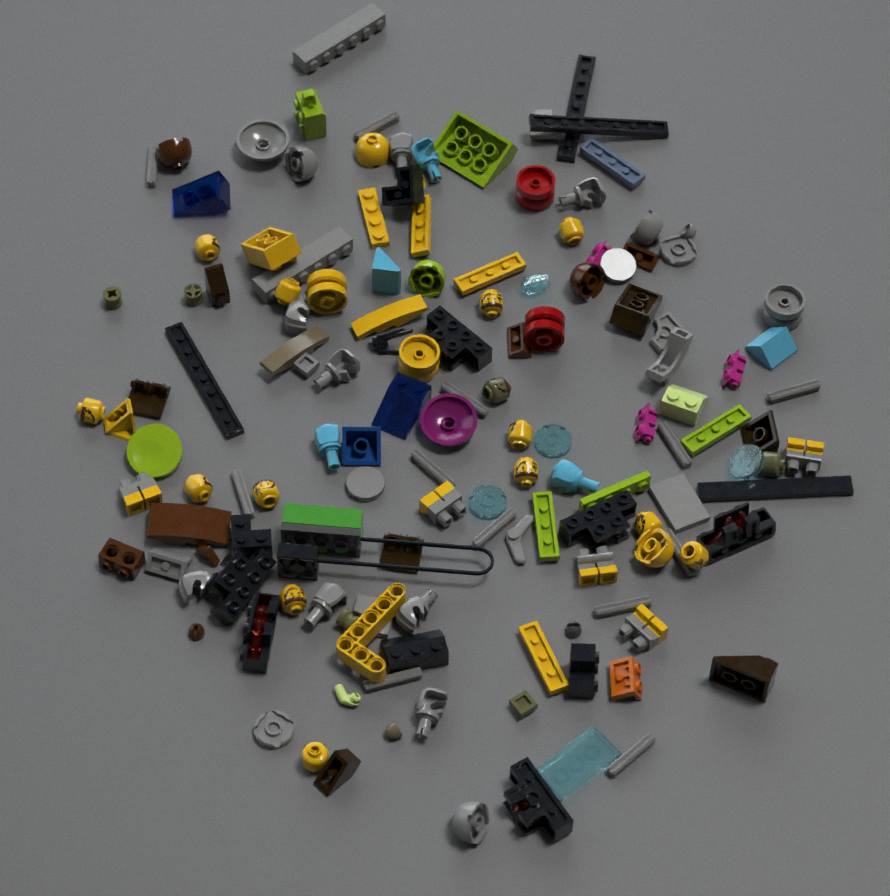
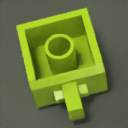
[293,89,327,141]

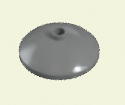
[236,119,290,161]

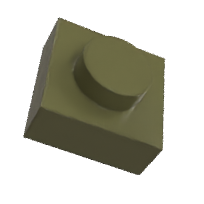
[509,690,538,718]

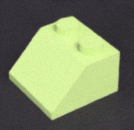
[659,384,708,426]

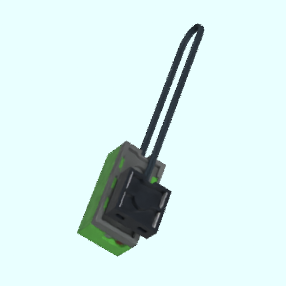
[277,503,494,581]

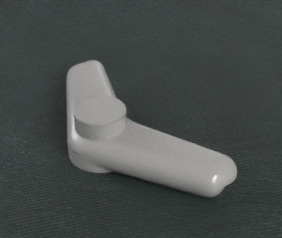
[505,515,534,564]

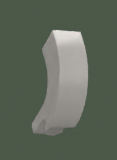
[645,327,694,384]

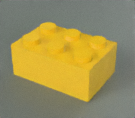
[240,227,302,271]

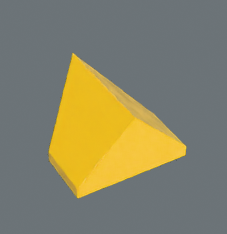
[103,398,136,442]

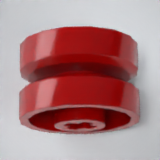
[515,165,556,211]
[524,306,565,352]

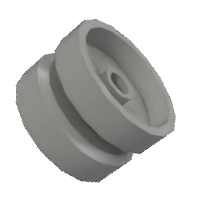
[762,283,806,330]

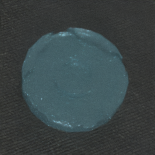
[534,424,572,459]
[728,444,765,480]
[468,485,507,520]

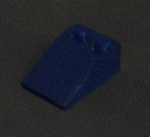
[172,170,231,218]
[372,372,432,440]

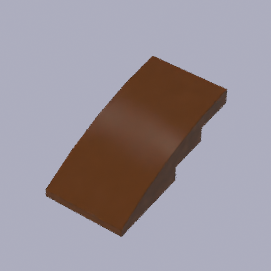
[146,503,231,548]

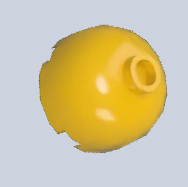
[355,133,390,168]
[634,528,675,568]

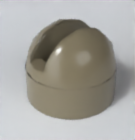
[385,721,402,740]

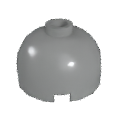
[285,146,319,182]
[629,209,663,245]
[450,801,489,844]

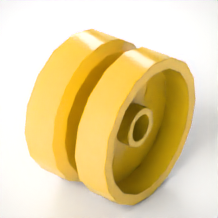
[307,269,348,314]
[398,334,440,383]

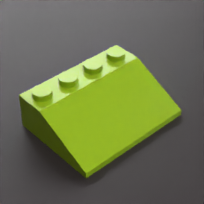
[430,110,518,189]

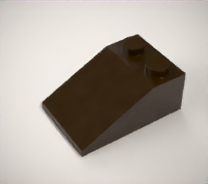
[609,283,663,336]
[709,655,778,703]

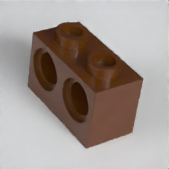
[98,537,146,580]

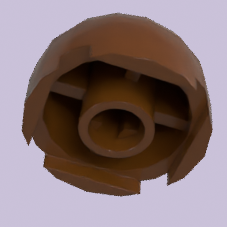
[155,137,192,170]
[569,262,605,300]

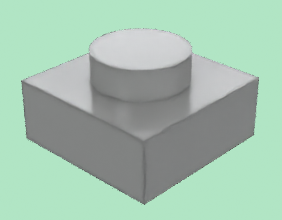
[293,352,320,377]

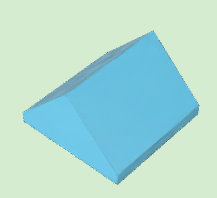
[372,247,401,295]
[745,327,798,371]

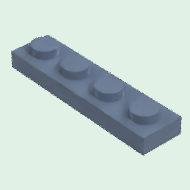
[580,138,645,189]

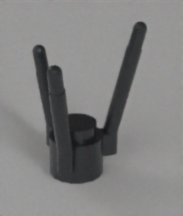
[372,328,413,354]

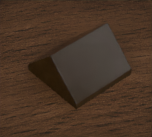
[741,410,780,460]

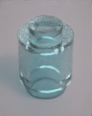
[521,273,550,295]

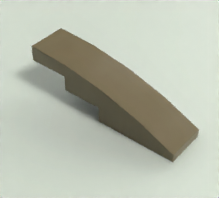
[259,326,329,375]

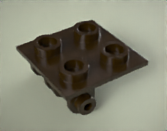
[128,378,171,418]
[380,532,424,573]

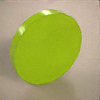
[127,424,183,479]

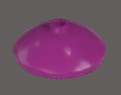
[420,393,477,447]

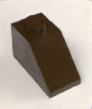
[204,263,230,307]
[314,748,362,796]

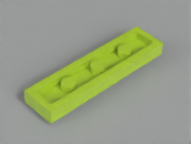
[680,404,752,457]
[579,470,651,511]
[532,491,560,562]

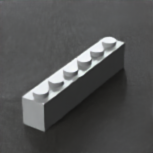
[293,3,386,74]
[252,226,353,304]

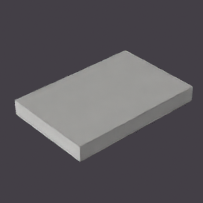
[648,473,710,534]

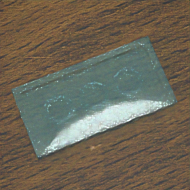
[537,725,621,802]

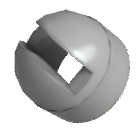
[680,223,696,239]

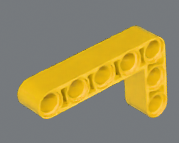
[336,583,407,683]

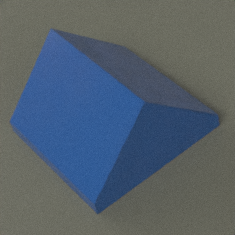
[342,426,381,465]

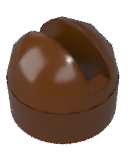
[188,623,205,641]

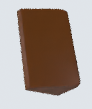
[623,242,661,272]
[507,322,531,359]

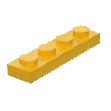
[358,187,390,249]
[411,194,432,258]
[454,252,526,296]
[518,621,569,696]

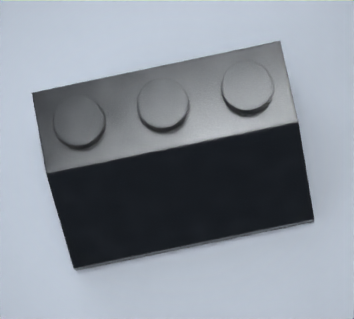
[381,629,449,674]

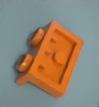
[609,656,643,701]

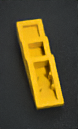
[350,294,428,340]

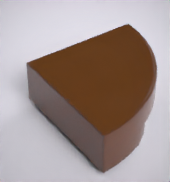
[195,545,220,566]

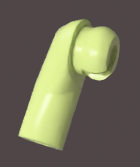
[333,684,361,707]

